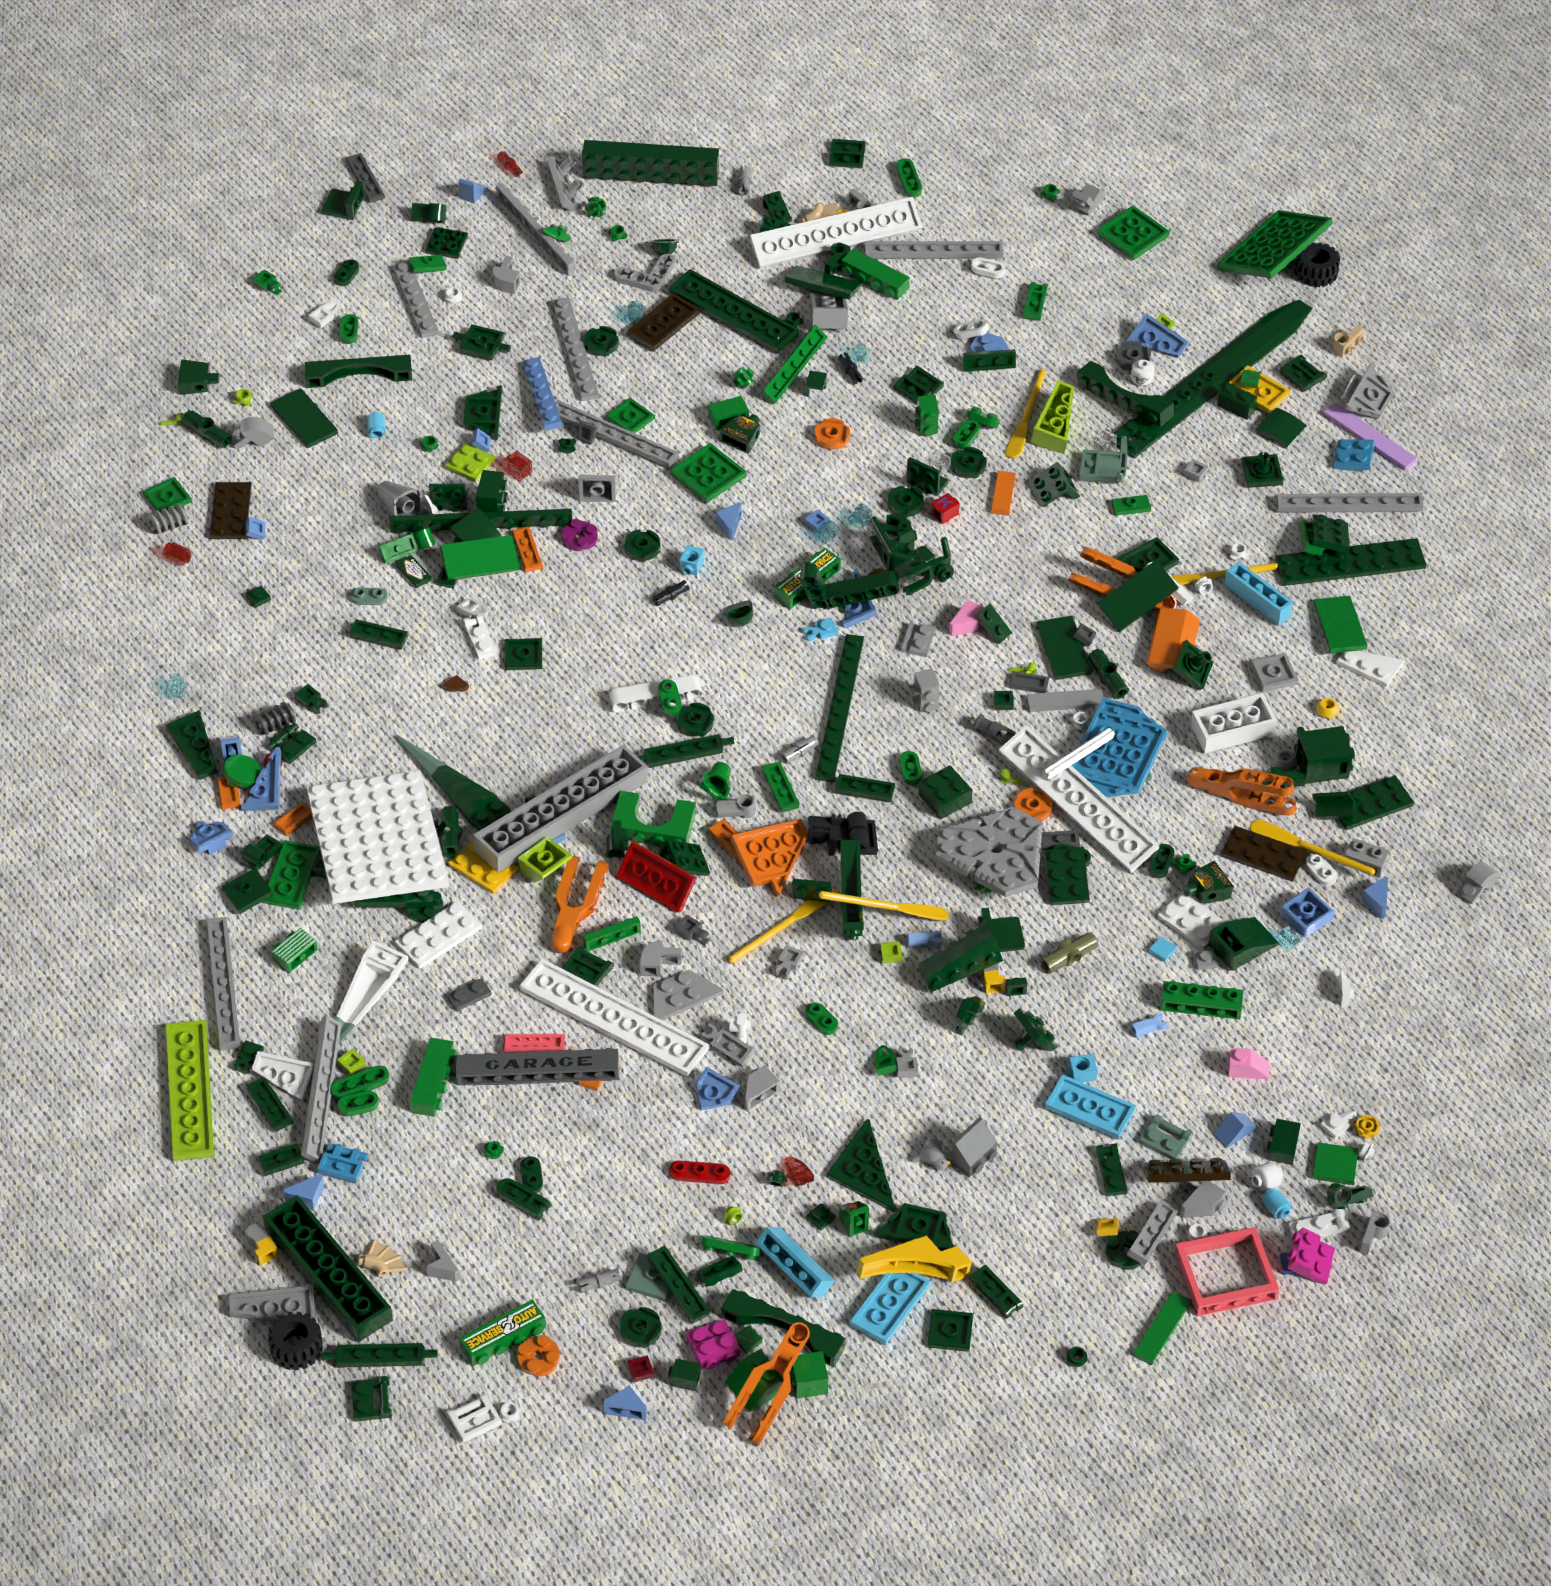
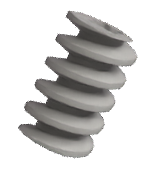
[148,504,189,534]

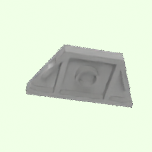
[1344,362,1395,419]
[654,969,724,1020]

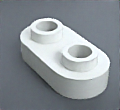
[971,257,1005,278]
[954,319,989,340]
[1306,854,1337,886]

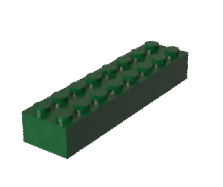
[582,140,719,187]
[262,1195,393,1343]

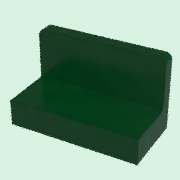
[1312,791,1356,820]

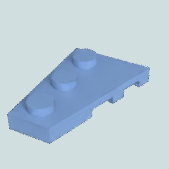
[1126,313,1189,357]

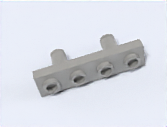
[548,155,584,211]

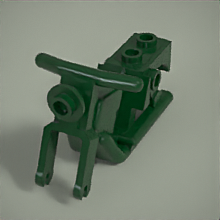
[870,512,954,595]

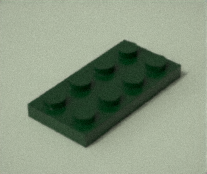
[1339,775,1414,830]

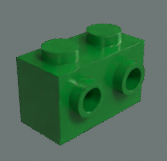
[915,395,939,436]

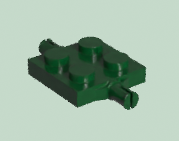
[453,324,511,361]

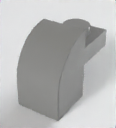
[1072,183,1105,214]
[492,256,520,294]
[232,417,274,449]
[1457,862,1501,904]
[640,941,682,977]

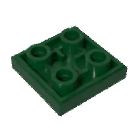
[425,227,468,259]

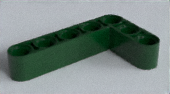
[801,562,899,609]

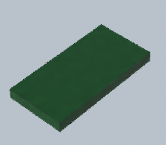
[784,265,861,300]
[271,388,338,448]
[1097,559,1179,632]
[1036,615,1092,680]

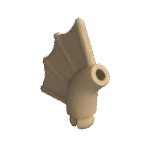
[801,203,839,223]
[357,1239,408,1277]

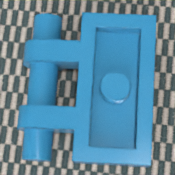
[317,1144,368,1183]

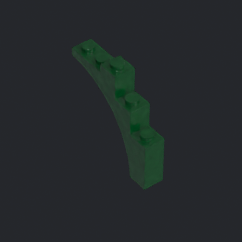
[840,839,864,940]

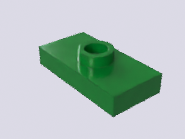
[408,255,447,273]
[1112,495,1151,516]

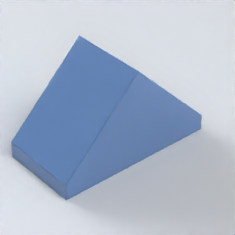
[459,179,488,204]
[716,502,742,540]
[1362,877,1388,919]
[1214,1112,1258,1148]
[283,1174,324,1210]
[604,1385,647,1420]

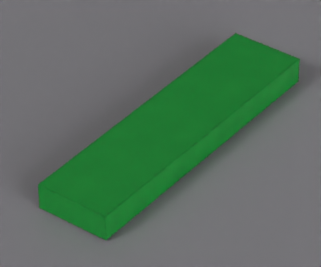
[1133,1291,1192,1365]

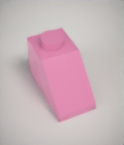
[949,600,984,636]
[1228,1048,1269,1079]

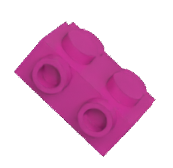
[1287,1227,1335,1285]
[686,1319,740,1370]

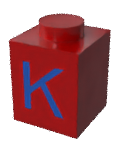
[931,493,960,524]

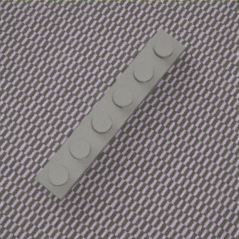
[393,261,439,338]

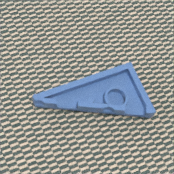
[842,568,878,628]
[241,747,281,811]

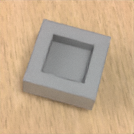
[1184,459,1209,482]
[1194,949,1218,970]

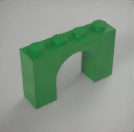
[611,791,696,846]

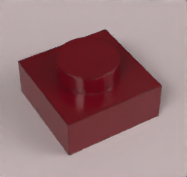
[627,1355,654,1383]

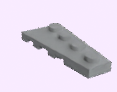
[229,1285,316,1321]

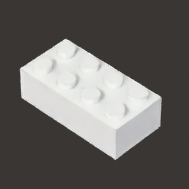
[1191,693,1277,753]

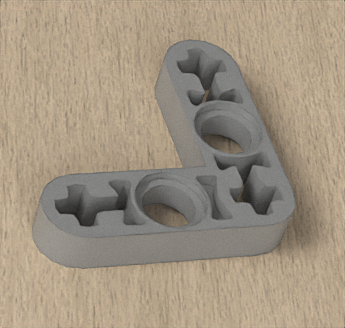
[614,254,675,292]

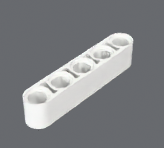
[609,675,703,713]

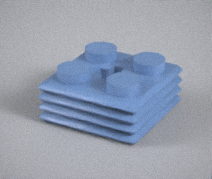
[1279,888,1334,937]

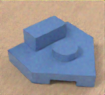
[970,333,1009,352]
[189,821,233,855]
[696,1067,741,1110]

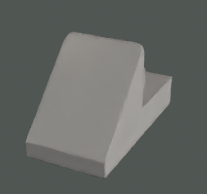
[426,1240,460,1282]

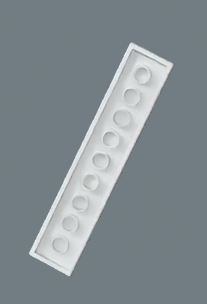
[750,197,923,269]
[999,725,1159,873]
[520,959,709,1077]

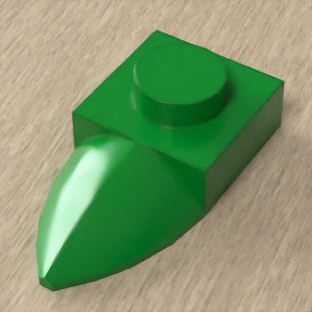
[542,224,571,242]
[874,1045,897,1076]

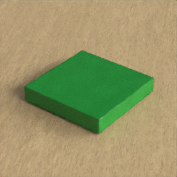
[605,398,655,433]
[143,477,192,513]
[1313,1142,1358,1186]

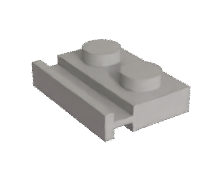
[901,621,936,657]

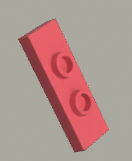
[504,1034,565,1053]

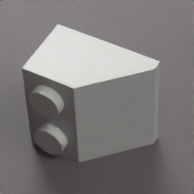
[578,474,617,502]

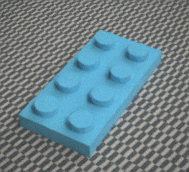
[1045,1074,1136,1140]
[850,1273,931,1345]

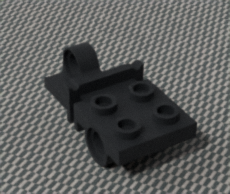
[808,812,878,856]

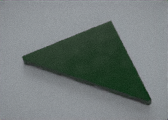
[826,1119,896,1212]

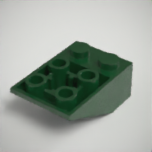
[1208,917,1279,971]

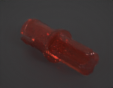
[497,151,522,177]

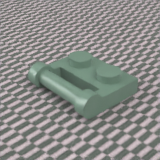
[1139,1114,1193,1159]

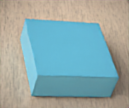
[1149,936,1177,962]

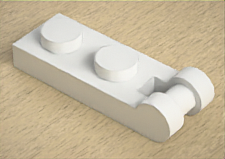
[463,616,497,660]
[1288,1209,1350,1237]

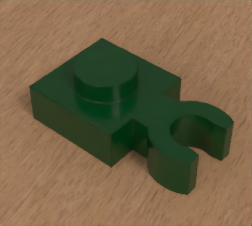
[294,684,328,714]
[234,1040,264,1075]

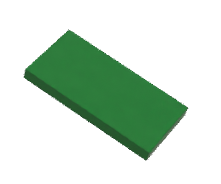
[440,535,520,581]
[1314,596,1368,653]
[262,840,321,910]

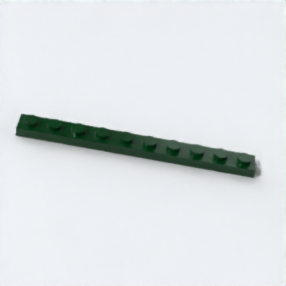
[389,508,572,533]
[815,634,864,782]

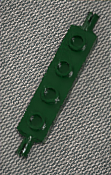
[637,734,734,768]
[322,1343,438,1368]

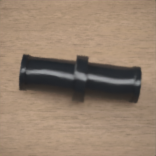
[838,352,863,385]
[652,580,690,607]

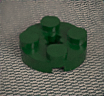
[584,326,619,357]
[951,447,987,479]
[888,486,924,518]
[624,529,661,562]
[676,703,714,737]
[404,891,443,923]
[1105,1230,1142,1270]
[620,1307,662,1348]

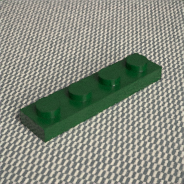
[646,1245,711,1324]

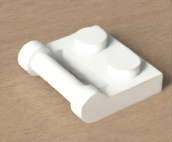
[446,1393,502,1443]

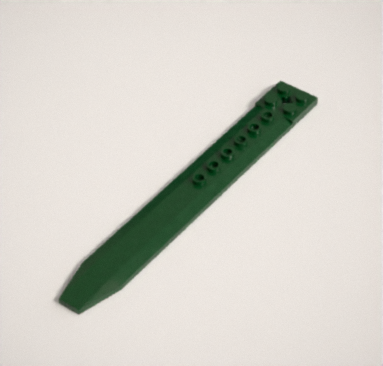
[1107,300,1312,459]

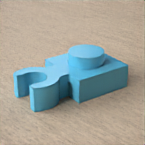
[803,618,838,641]

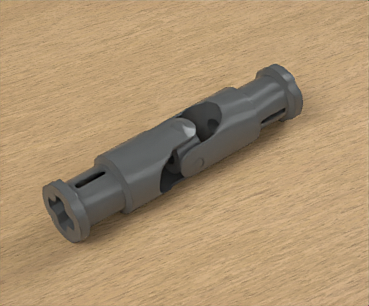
[973,714,1017,744]

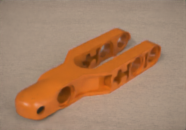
[1068,546,1177,610]
[1186,767,1297,816]
[551,856,609,953]
[722,1322,810,1446]

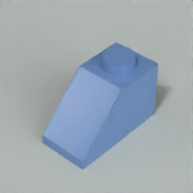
[220,735,242,764]

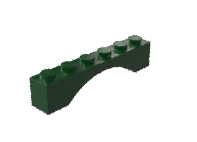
[305,354,413,388]
[1077,360,1174,427]
[721,1289,846,1367]

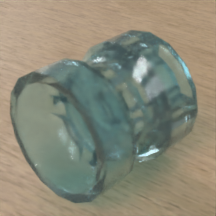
[624,301,644,325]
[848,504,872,529]
[814,520,839,545]

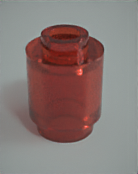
[163,542,192,566]

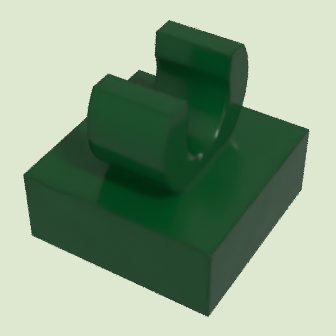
[806,1203,836,1231]

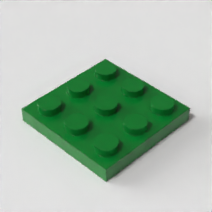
[1097,205,1170,261]
[670,443,747,503]

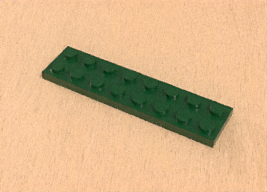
[668,269,799,354]
[1275,538,1427,586]

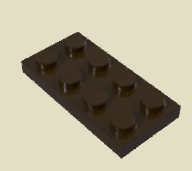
[627,293,700,352]
[210,482,252,539]
[1220,826,1307,882]
[1144,1158,1231,1183]

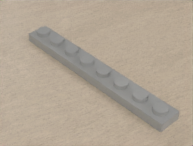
[496,183,575,276]
[865,241,1003,258]
[552,297,599,401]
[555,400,679,469]
[1277,493,1424,512]
[207,917,241,1051]
[301,1015,342,1163]

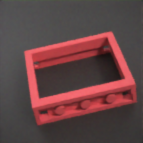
[1175,1227,1279,1316]

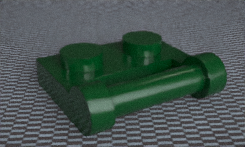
[1280,355,1327,392]
[561,946,614,986]
[351,1376,392,1422]

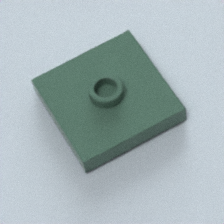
[626,1253,679,1301]

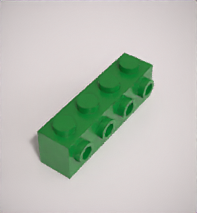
[1161,981,1244,1020]

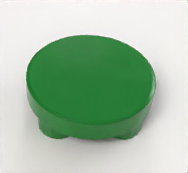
[223,754,262,788]

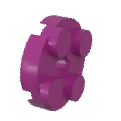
[562,519,598,551]

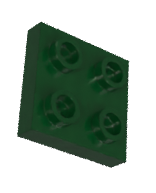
[1241,452,1284,488]
[1172,639,1214,691]
[1014,1008,1058,1051]

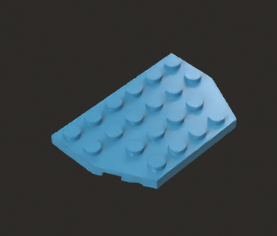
[1071,698,1167,797]

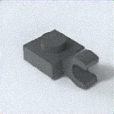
[674,915,710,946]

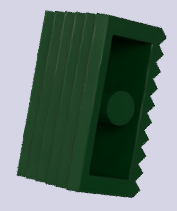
[1217,382,1257,420]
[1266,1118,1301,1165]

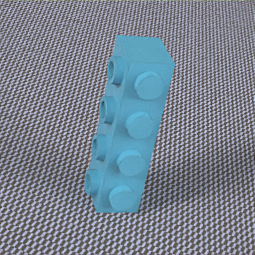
[1224,562,1293,626]
[756,1227,835,1298]

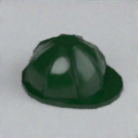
[650,239,679,255]

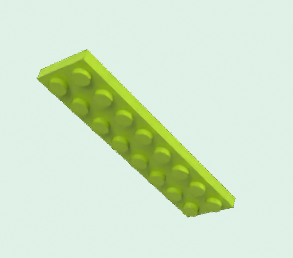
[166,1020,215,1161]

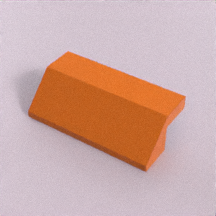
[1146,607,1200,673]

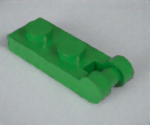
[1023,282,1048,321]

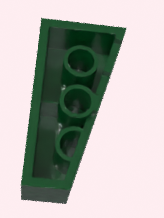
[918,919,1003,993]

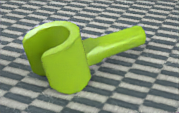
[160,412,185,426]
[1010,662,1037,675]
[1000,769,1027,786]

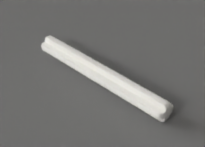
[1043,728,1115,779]

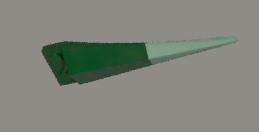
[396,735,511,831]

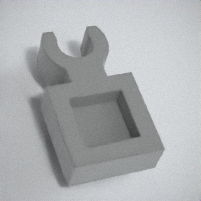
[776,945,804,980]
[896,1048,918,1077]

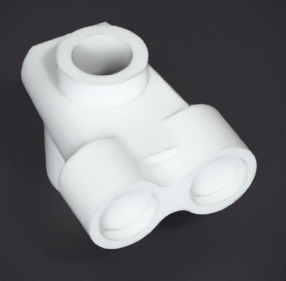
[729,1013,751,1043]

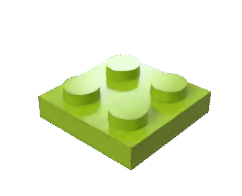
[445,443,495,483]

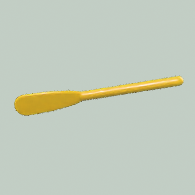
[1005,368,1046,458]
[1170,563,1278,585]
[1250,820,1375,875]
[728,888,838,964]
[819,891,949,921]

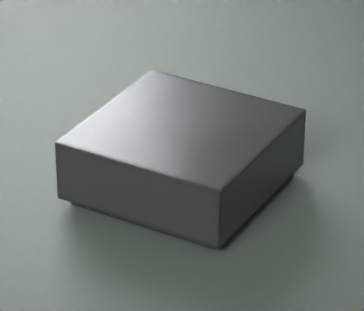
[576,421,598,444]
[1073,623,1096,647]

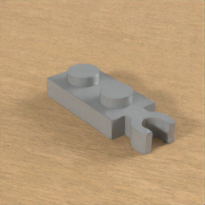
[702,1023,755,1067]

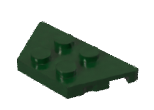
[463,385,503,440]
[876,1203,954,1251]

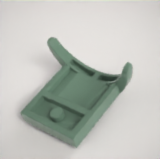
[1080,436,1127,483]

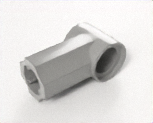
[717,794,755,818]

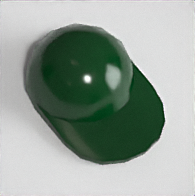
[725,600,754,627]

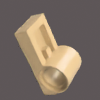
[1332,324,1364,358]

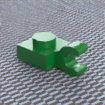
[252,270,282,296]

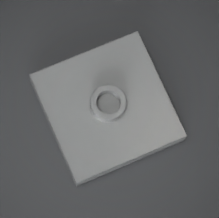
[1250,653,1299,692]

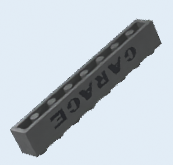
[456,1048,620,1086]

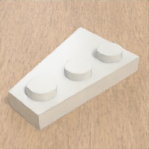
[1337,651,1404,687]
[252,1051,315,1102]

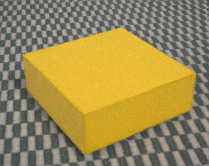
[1096,1218,1119,1236]

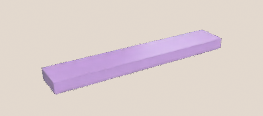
[1323,402,1417,471]

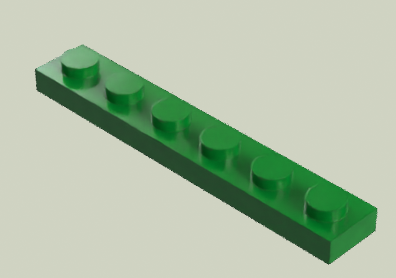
[760,325,827,405]

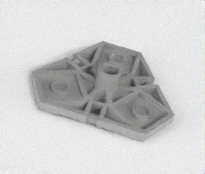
[936,807,1043,897]

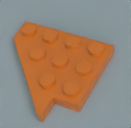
[730,819,808,897]

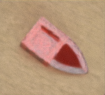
[784,1156,814,1187]

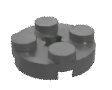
[1115,341,1151,371]

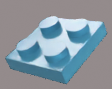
[1334,439,1375,470]

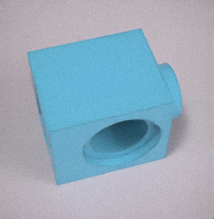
[680,545,705,576]
[1066,1054,1098,1082]

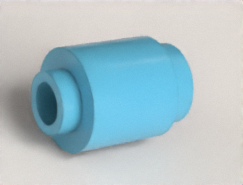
[367,412,386,438]
[1262,1188,1291,1219]

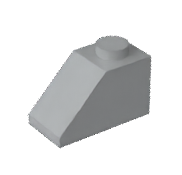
[745,1065,780,1111]
[1180,1181,1226,1218]

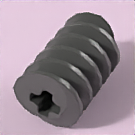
[253,702,296,735]

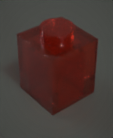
[504,450,533,482]

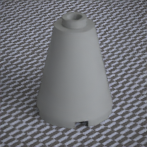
[377,481,422,516]

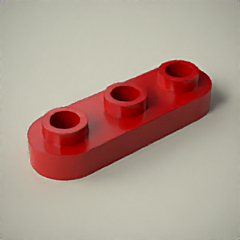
[669,1160,730,1184]

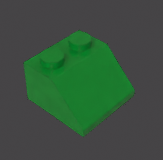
[725,1349,783,1413]

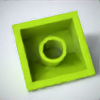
[518,836,572,883]

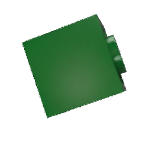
[789,1351,829,1399]

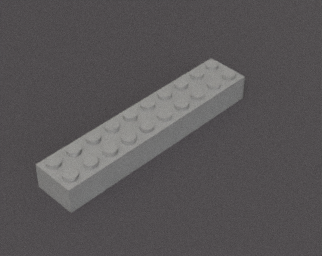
[473,744,648,873]

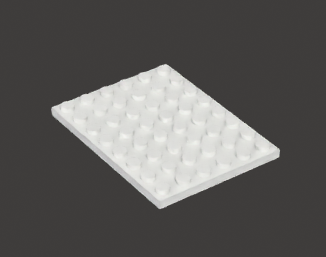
[306,771,449,904]

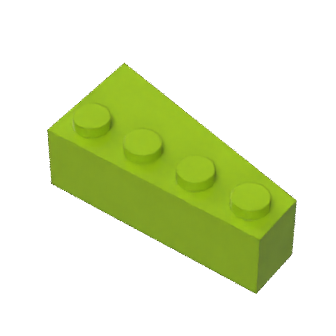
[1031,380,1074,454]

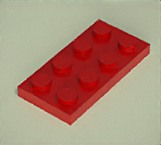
[616,841,697,913]

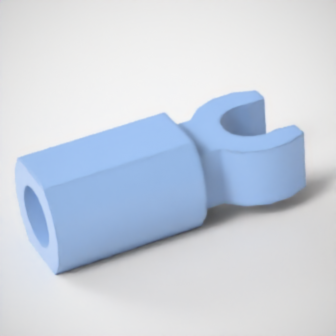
[908,931,942,947]
[1131,1013,1168,1037]

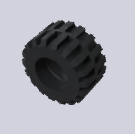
[1295,242,1340,287]
[268,1312,323,1371]

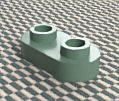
[351,587,388,605]

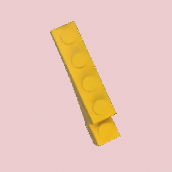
[855,1236,972,1283]

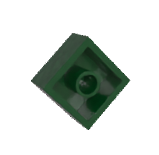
[476,470,508,512]
[918,765,973,820]

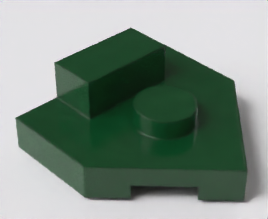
[955,996,986,1036]

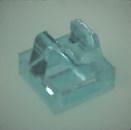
[851,343,869,364]
[166,673,187,699]
[1275,926,1303,952]

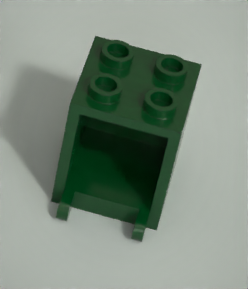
[1294,726,1355,784]

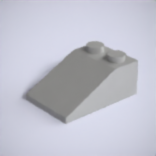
[810,292,848,331]

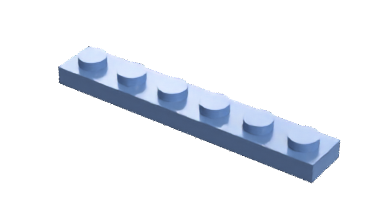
[522,357,563,431]

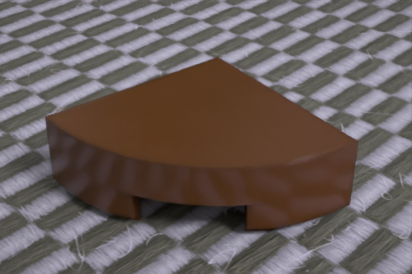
[443,675,469,692]

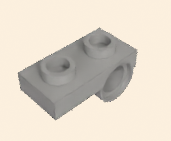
[849,189,875,210]
[1358,1210,1390,1255]

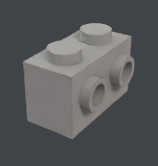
[912,668,940,712]
[1344,838,1389,878]

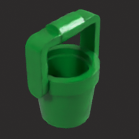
[699,762,731,801]

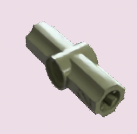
[1040,932,1098,974]

